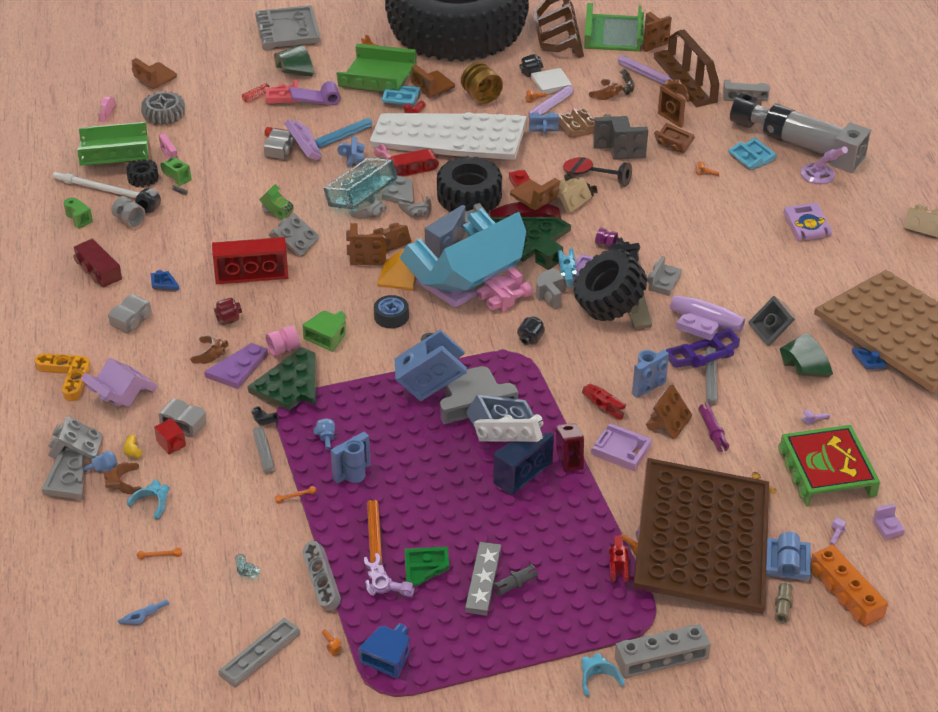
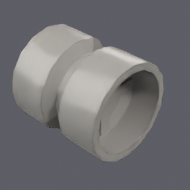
[111,196,145,227]

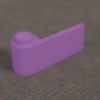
[289,81,341,105]

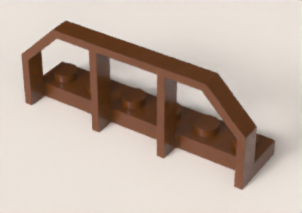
[534,0,584,58]
[654,29,720,107]

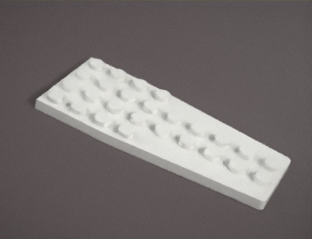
[370,112,527,160]

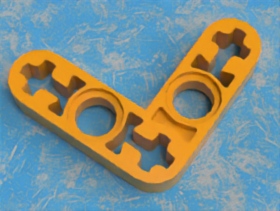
[34,353,91,401]

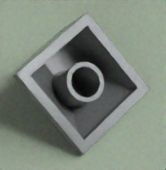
[748,296,795,346]

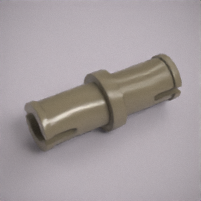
[775,582,793,624]

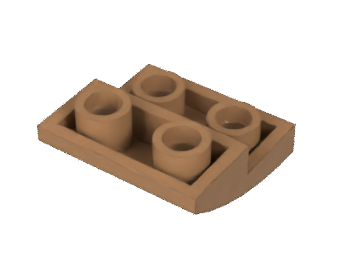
[557,108,594,137]

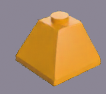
[377,249,417,291]

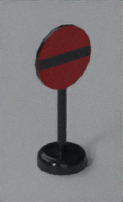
[563,157,632,186]

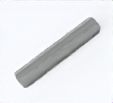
[253,426,274,474]

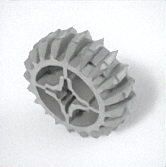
[141,91,185,125]

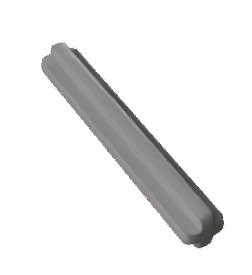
[705,348,717,405]

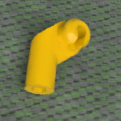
[123,434,142,459]

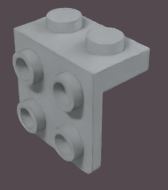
[269,213,319,256]
[48,416,102,459]

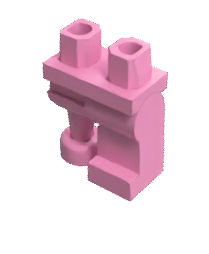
[477,267,533,312]

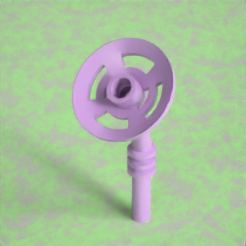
[801,147,848,184]

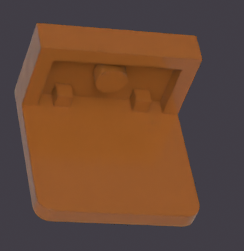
[131,58,177,89]
[510,178,560,210]
[346,223,386,265]

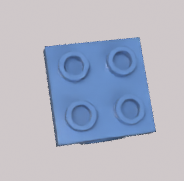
[632,350,669,398]
[331,432,370,484]
[766,532,811,581]

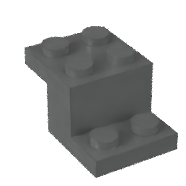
[593,116,648,159]

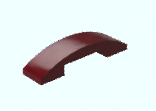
[490,202,561,219]

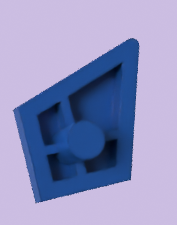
[150,270,179,290]
[852,348,886,369]

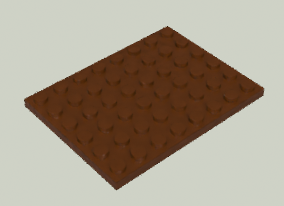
[633,458,769,614]

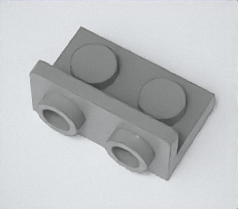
[647,256,682,296]

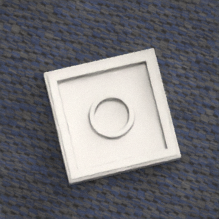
[531,68,572,94]

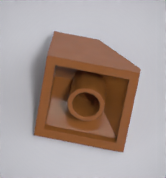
[658,85,686,128]

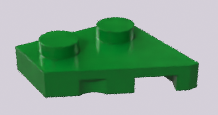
[405,547,449,588]

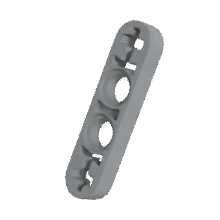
[303,541,341,611]

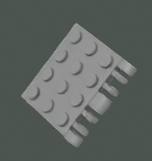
[255,5,320,51]

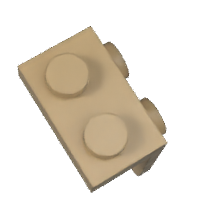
[557,178,592,213]
[904,204,938,237]

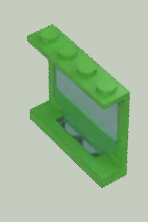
[584,3,644,52]

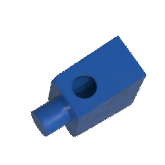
[359,623,410,679]

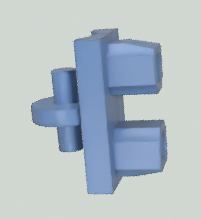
[529,112,559,134]
[337,136,365,167]

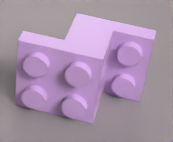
[81,358,157,407]

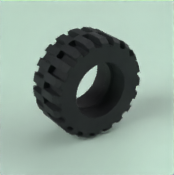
[437,156,502,213]
[574,249,647,321]

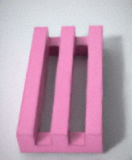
[159,133,178,160]

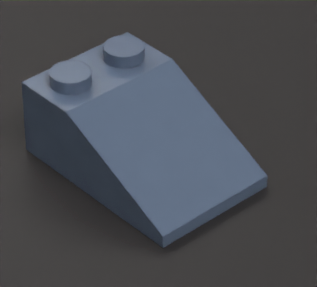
[425,205,465,259]
[466,394,541,430]

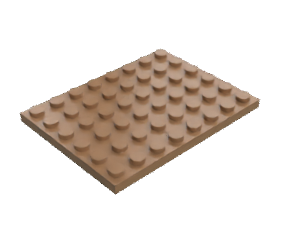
[814,270,938,392]

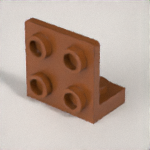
[411,65,455,97]

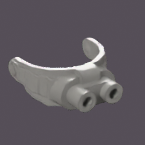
[350,195,387,219]
[398,196,430,218]

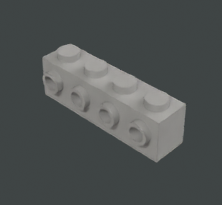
[615,624,711,678]

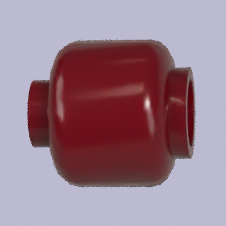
[213,298,242,324]

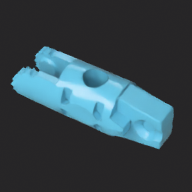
[558,248,577,287]

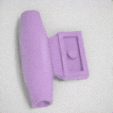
[670,295,745,340]

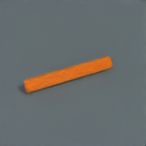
[367,500,382,565]

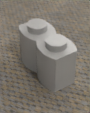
[264,129,296,159]
[108,294,152,333]
[159,399,206,437]

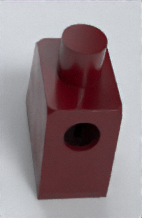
[556,423,584,472]

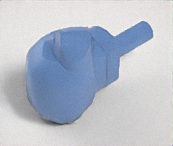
[313,419,335,450]
[83,451,118,472]

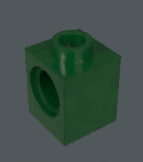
[535,239,563,270]

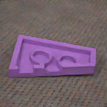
[204,343,268,389]

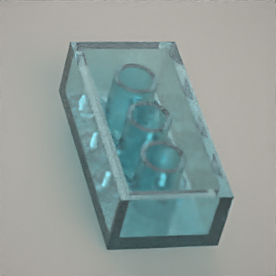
[323,158,398,210]

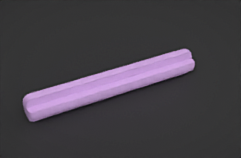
[618,55,671,85]
[528,85,573,117]

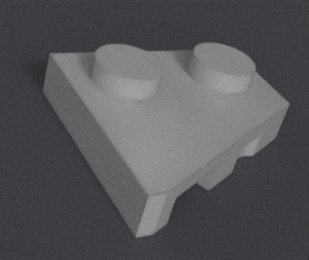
[382,175,413,204]

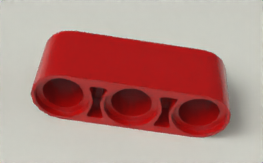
[387,149,439,177]

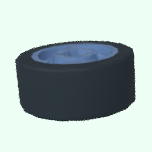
[374,295,409,328]

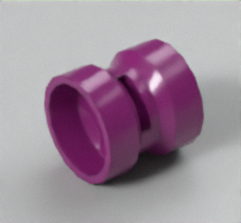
[595,227,618,248]

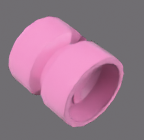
[265,325,300,357]

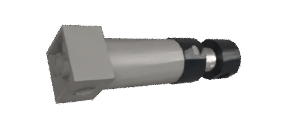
[730,92,871,173]

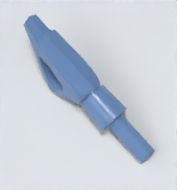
[118,599,169,625]

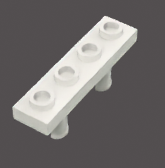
[474,414,543,442]

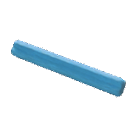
[315,118,372,148]

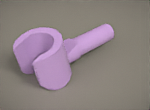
[801,410,830,425]
[830,517,846,545]

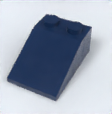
[493,433,554,496]

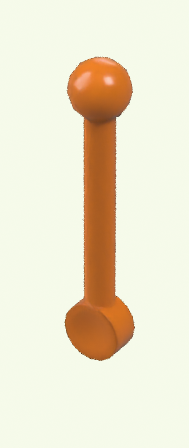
[274,486,317,503]
[137,548,182,559]

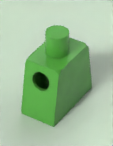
[303,311,346,352]

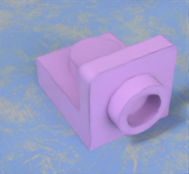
[872,504,905,540]

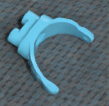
[127,479,170,519]
[581,653,625,696]

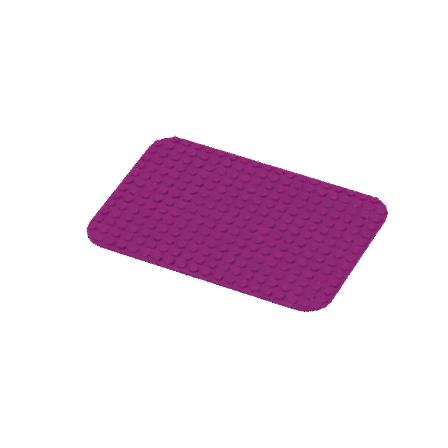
[276,349,657,697]

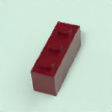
[73,238,122,288]

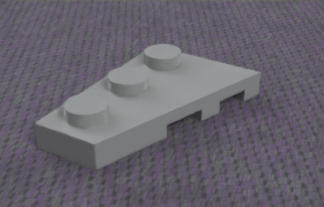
[42,446,84,500]

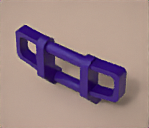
[666,329,740,368]

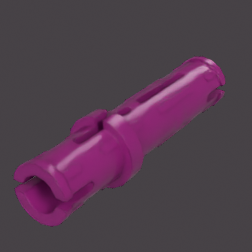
[698,403,729,452]

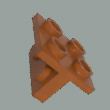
[643,12,672,52]
[646,385,692,439]

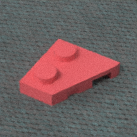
[266,80,299,104]

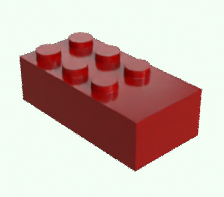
[212,237,289,284]

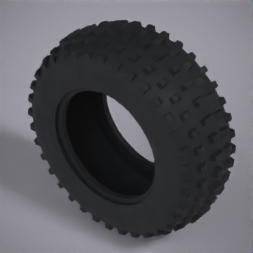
[385,0,529,61]

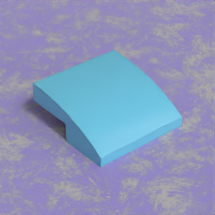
[382,85,420,106]
[728,137,777,169]

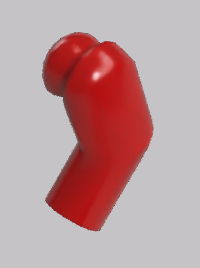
[403,101,426,113]

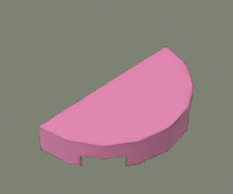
[99,96,116,122]

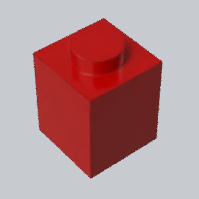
[154,418,186,455]

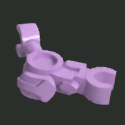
[364,553,414,597]

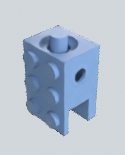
[394,329,467,401]

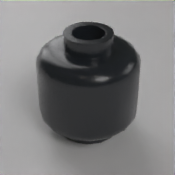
[519,54,544,77]
[135,188,161,213]
[517,316,545,345]

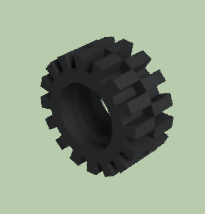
[126,159,159,188]

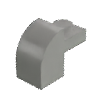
[536,268,565,309]

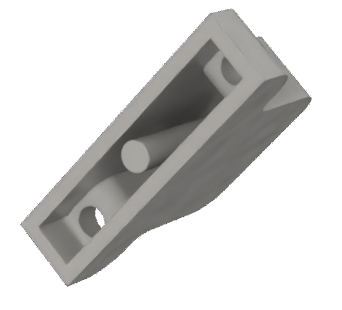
[440,366,518,424]

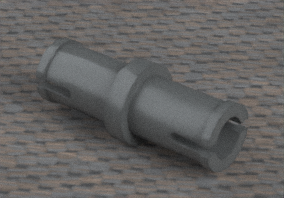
[494,564,538,596]

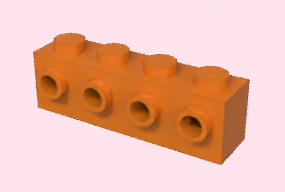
[810,545,888,627]

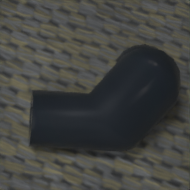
[251,406,279,426]

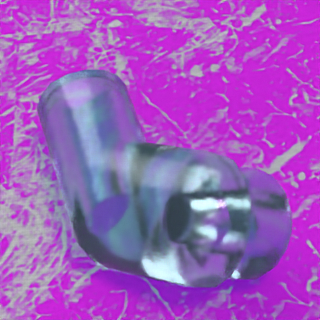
[235,554,260,578]

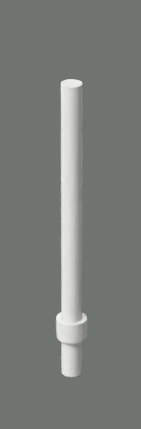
[53,172,139,198]

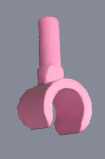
[374,144,391,159]

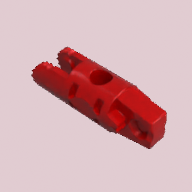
[582,384,626,420]
[609,536,629,582]

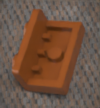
[654,123,695,153]
[369,223,411,251]

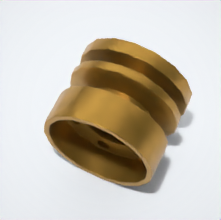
[461,62,503,104]

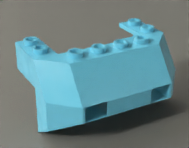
[399,208,526,291]

